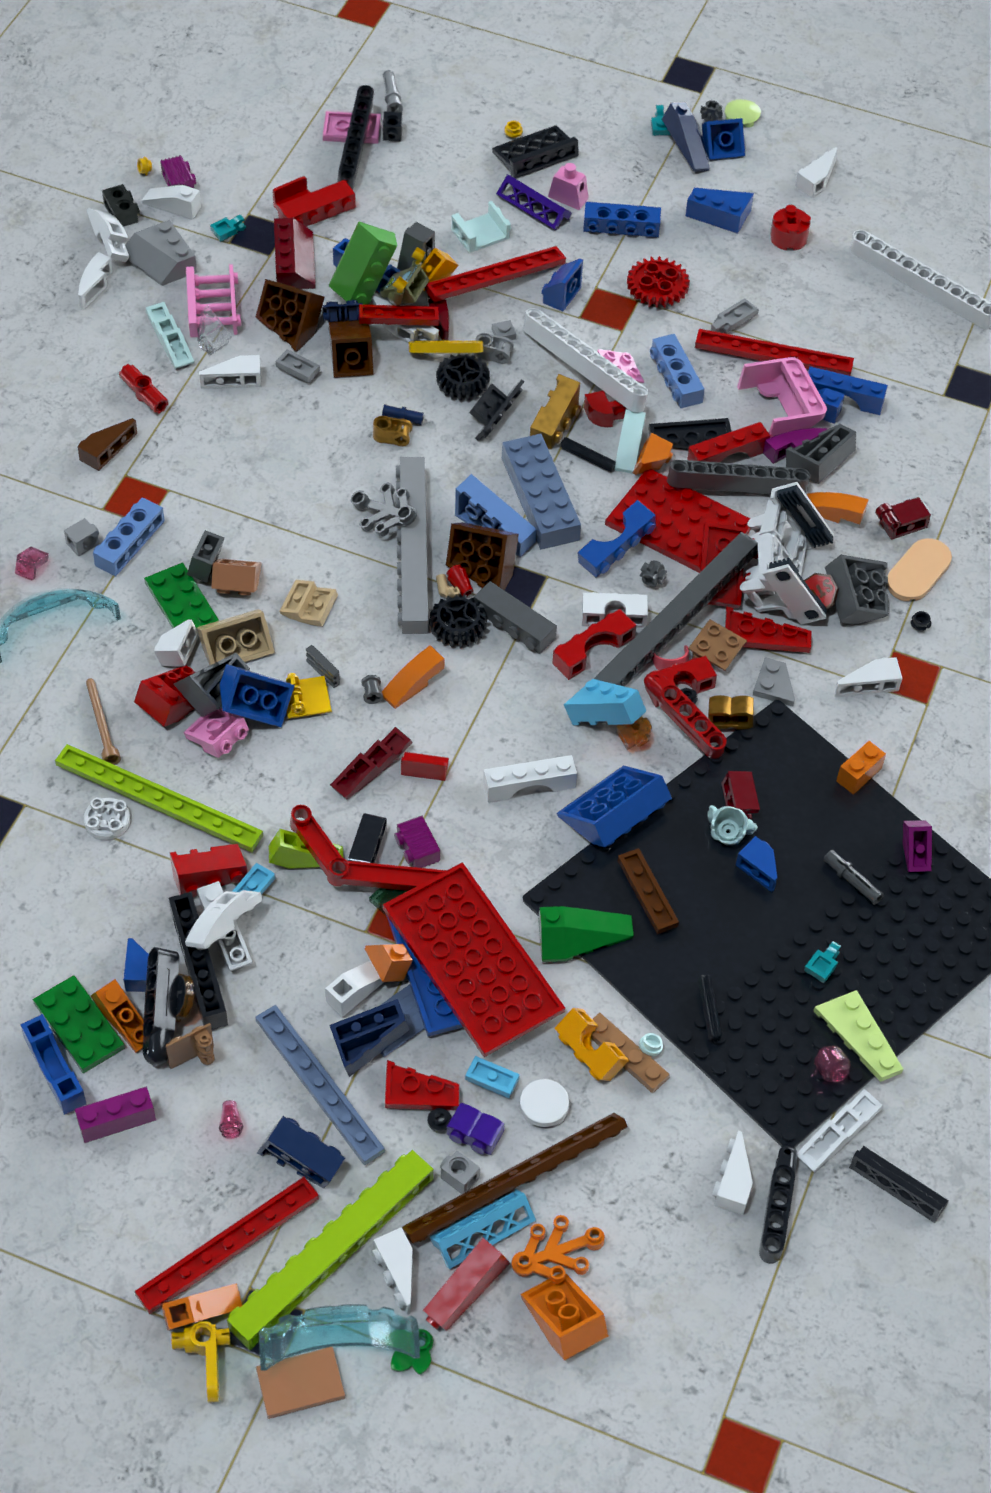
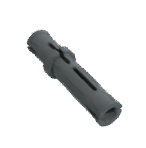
[823,850,884,905]

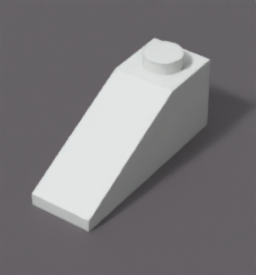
[141,185,201,219]
[199,355,261,388]
[834,657,902,697]

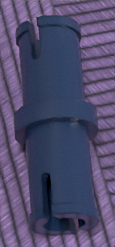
[382,404,424,425]

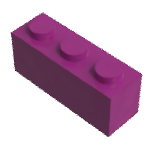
[75,1086,156,1144]

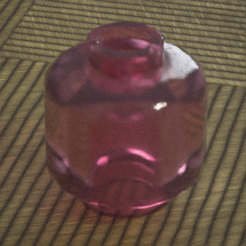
[814,1046,851,1082]

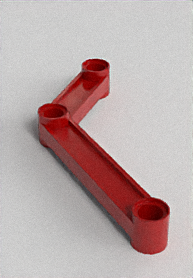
[290,805,447,891]

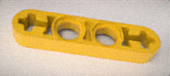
[408,341,483,353]

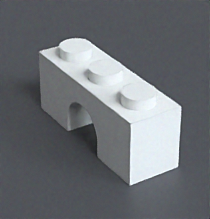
[582,592,648,628]

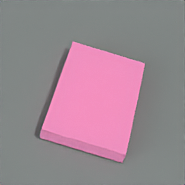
[323,111,381,144]

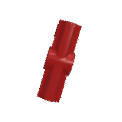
[119,364,169,413]

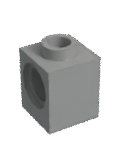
[64,518,99,556]
[440,1150,480,1194]

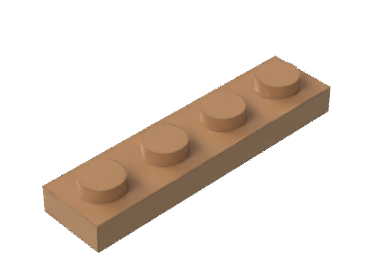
[591,1012,670,1094]

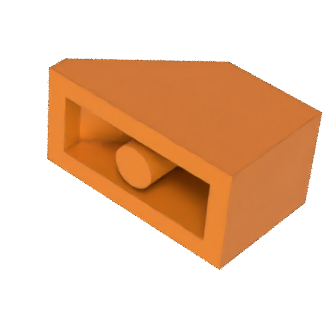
[632,433,673,475]
[365,944,413,982]

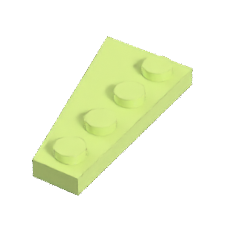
[814,990,903,1082]

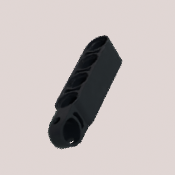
[142,947,179,1066]
[759,1144,797,1264]

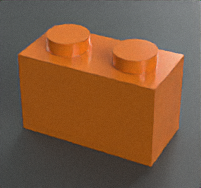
[836,741,886,794]

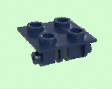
[322,300,362,323]

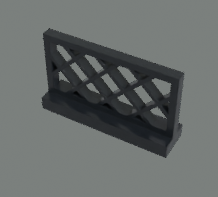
[492,125,579,179]

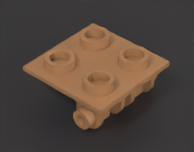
[688,619,747,671]
[166,1023,215,1069]

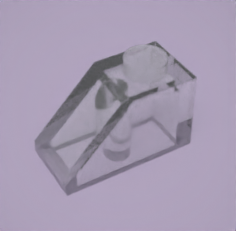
[197,305,232,356]

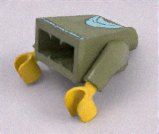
[380,247,429,306]

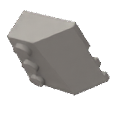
[125,220,197,286]

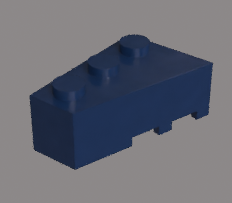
[329,999,409,1077]
[257,1116,345,1188]

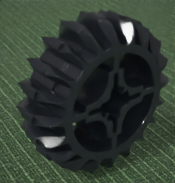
[436,353,490,401]
[429,594,487,648]

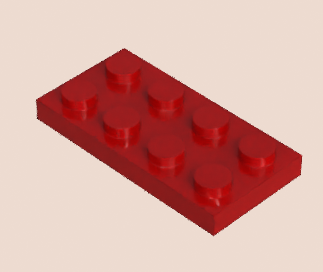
[700,522,747,609]

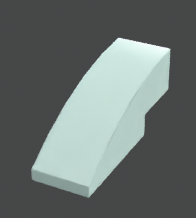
[614,409,646,473]

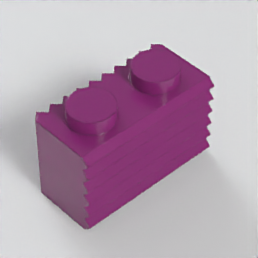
[160,155,197,188]
[394,815,440,868]

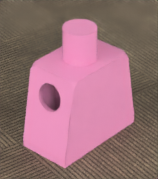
[548,163,588,210]

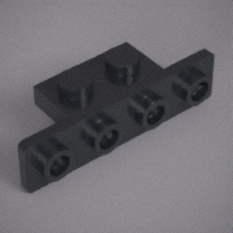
[469,379,525,440]

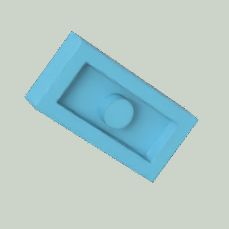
[232,863,276,895]
[465,1056,520,1098]

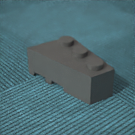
[397,222,435,271]
[786,424,856,484]
[174,653,250,717]

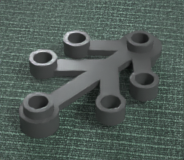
[351,482,417,537]

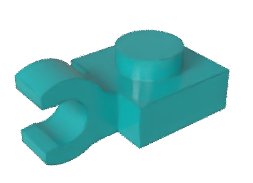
[651,105,671,136]
[210,215,246,242]
[804,941,841,983]

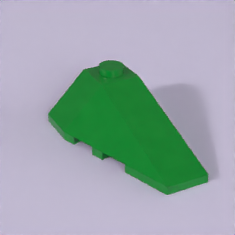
[538,906,634,962]

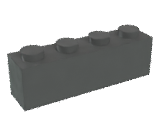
[474,581,557,654]

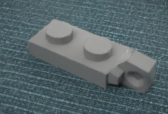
[711,298,759,333]

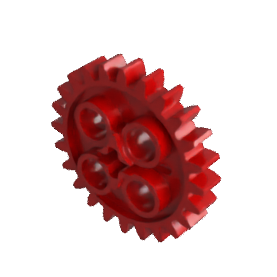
[627,256,690,308]

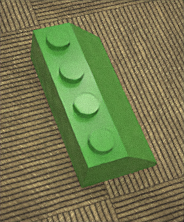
[329,221,397,305]

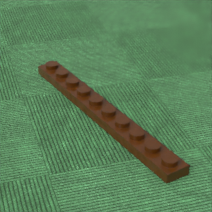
[402,1113,628,1243]

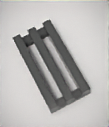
[306,645,340,688]

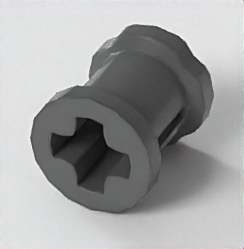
[361,675,383,704]

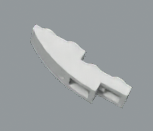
[86,208,129,262]
[373,296,439,343]
[197,881,252,971]
[185,890,262,950]

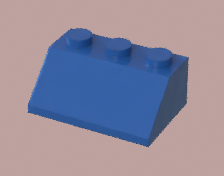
[220,664,295,727]

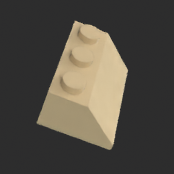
[197,609,275,665]

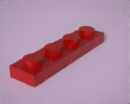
[359,304,439,326]

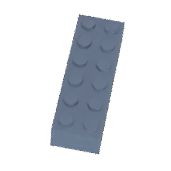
[502,434,581,550]

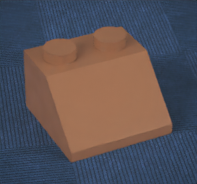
[211,559,262,595]

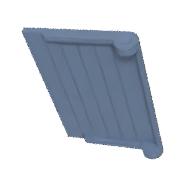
[379,984,425,1057]

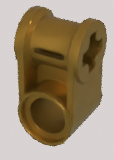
[373,416,413,446]

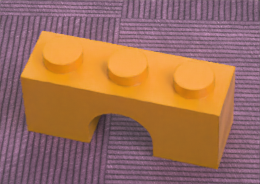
[554,1008,629,1081]

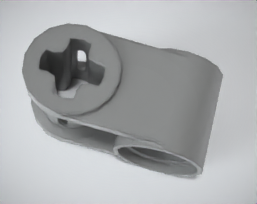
[474,333,514,364]

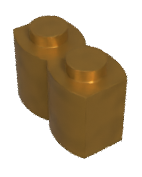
[708,695,754,729]

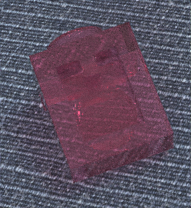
[15,546,49,580]

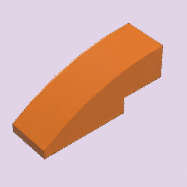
[806,492,869,525]
[382,646,445,709]

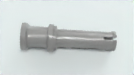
[383,70,403,112]

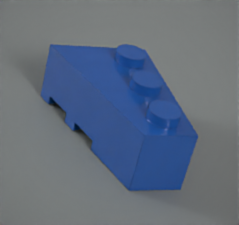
[685,187,754,234]

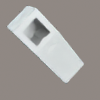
[795,147,838,198]
[325,960,384,1017]
[712,1131,753,1215]
[371,1227,412,1315]

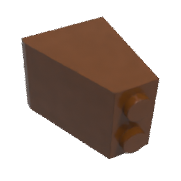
[329,320,374,377]

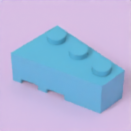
[564,679,646,725]

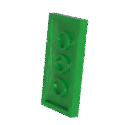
[144,562,219,629]
[33,975,125,1074]

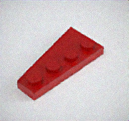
[725,606,812,653]

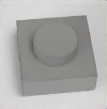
[491,320,516,340]

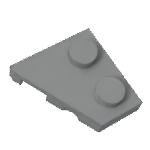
[753,657,795,707]

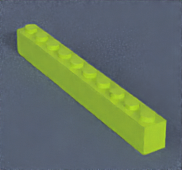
[227,1150,434,1350]

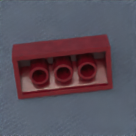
[274,218,316,289]

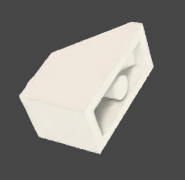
[154,620,199,666]

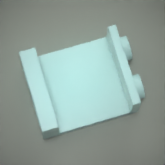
[451,201,511,253]

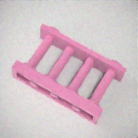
[186,264,241,337]

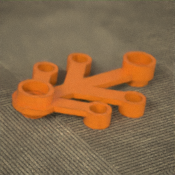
[511,1215,605,1284]

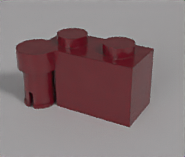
[875,497,931,540]

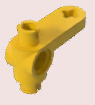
[171,1321,230,1403]

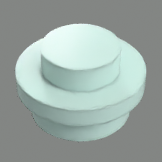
[639,1033,663,1056]

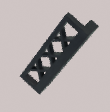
[849,1145,949,1223]

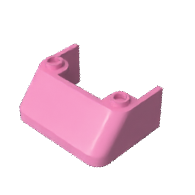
[737,357,827,438]

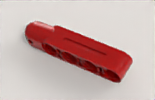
[644,672,727,759]

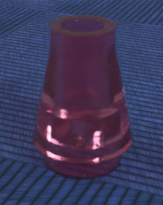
[219,1100,244,1139]

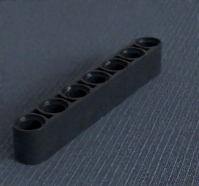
[337,85,374,190]

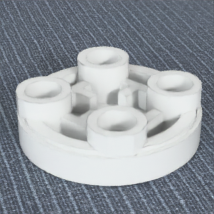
[84,797,130,840]
[520,1079,569,1127]

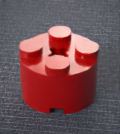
[770,205,811,251]

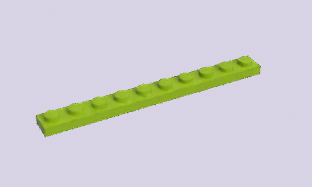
[55,744,263,853]

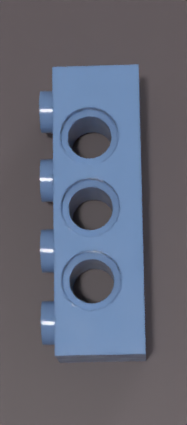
[650,334,705,408]
[93,497,165,577]

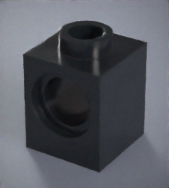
[383,111,402,141]

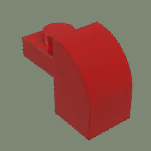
[584,390,629,428]

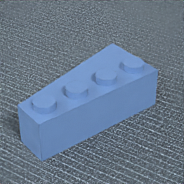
[455,474,536,557]

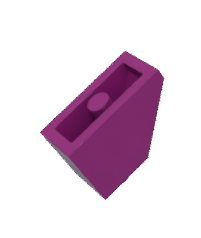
[903,820,932,872]

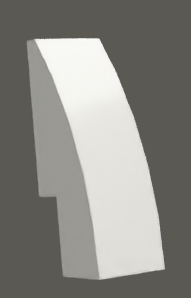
[78,252,113,310]

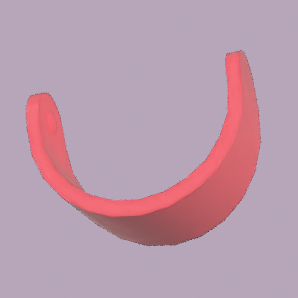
[652,645,689,670]

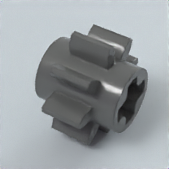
[700,100,723,122]
[640,560,667,587]

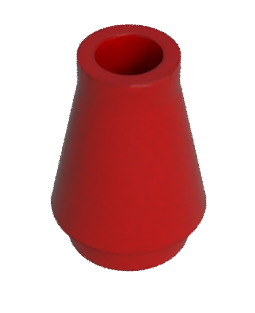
[446,565,474,597]

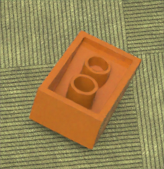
[520,1273,608,1360]

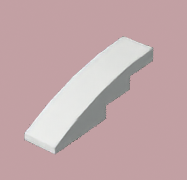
[797,1089,883,1172]

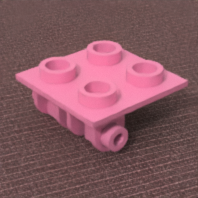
[597,349,644,383]

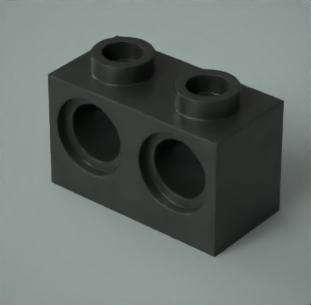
[102,184,140,227]

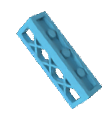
[430,1189,536,1269]

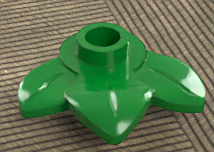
[385,1329,433,1375]

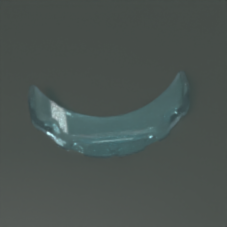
[0,588,121,663]
[259,1304,420,1371]

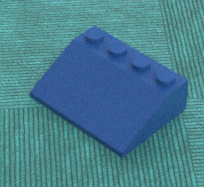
[557,765,672,847]

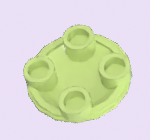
[725,99,761,127]

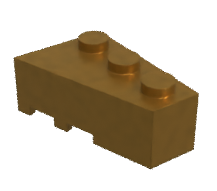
[530,374,581,450]

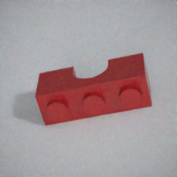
[645,656,717,707]

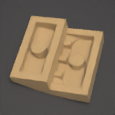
[279,580,338,627]

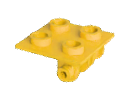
[286,673,332,719]

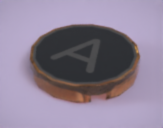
[175,973,194,1022]

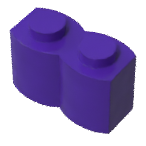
[447,1103,504,1155]

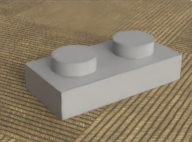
[275,349,320,383]

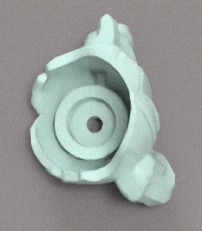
[708,805,758,845]

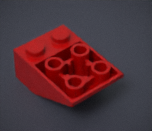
[134,665,196,727]

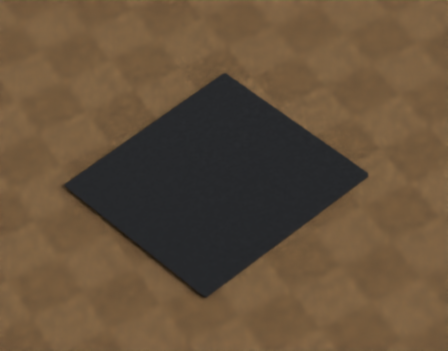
[523,700,991,1147]

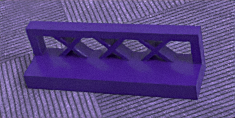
[496,174,572,230]

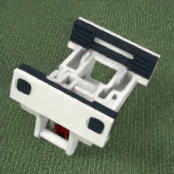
[740,482,834,625]

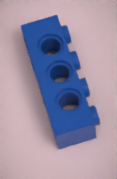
[583,202,661,237]

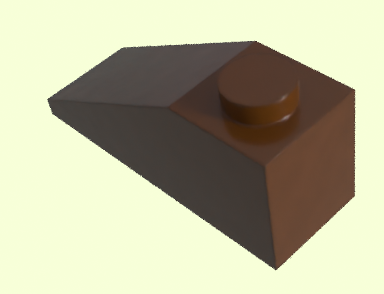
[77,418,138,471]

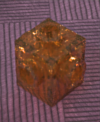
[616,716,652,750]

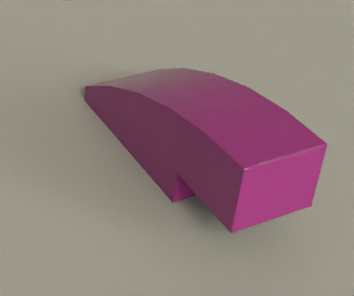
[763,428,827,464]

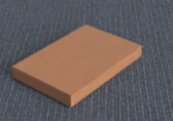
[256,1347,345,1419]

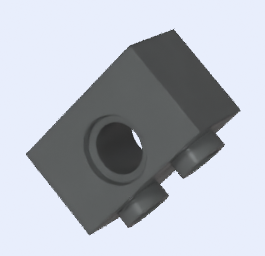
[187,530,225,582]

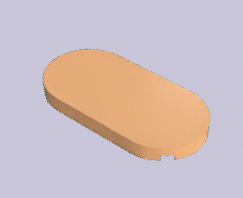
[887,538,952,601]

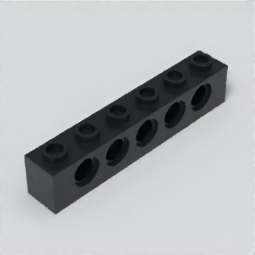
[168,892,228,1029]

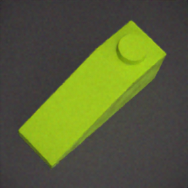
[268,829,343,869]

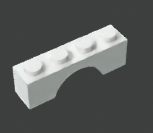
[483,755,577,803]

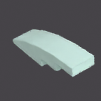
[146,302,194,369]

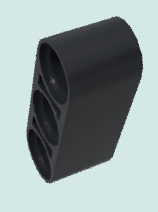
[348,813,387,863]

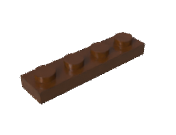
[617,848,679,934]

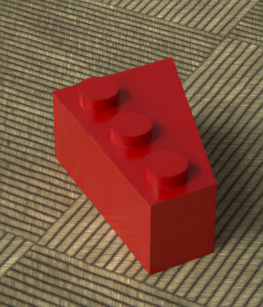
[169,844,247,897]

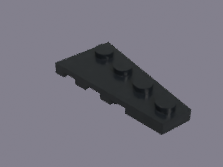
[648,418,735,455]

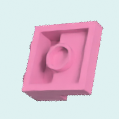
[183,707,249,758]

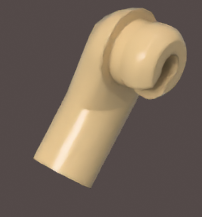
[436,574,460,598]

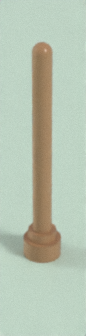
[86,678,121,765]

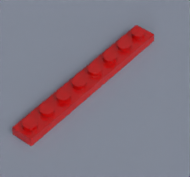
[425,246,566,302]
[695,329,854,376]
[134,1177,319,1315]

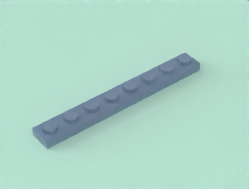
[255,1004,385,1166]

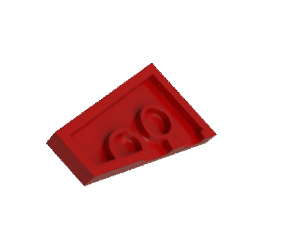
[385,1060,459,1110]

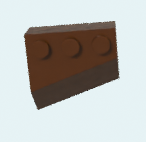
[255,279,325,352]
[446,522,519,590]

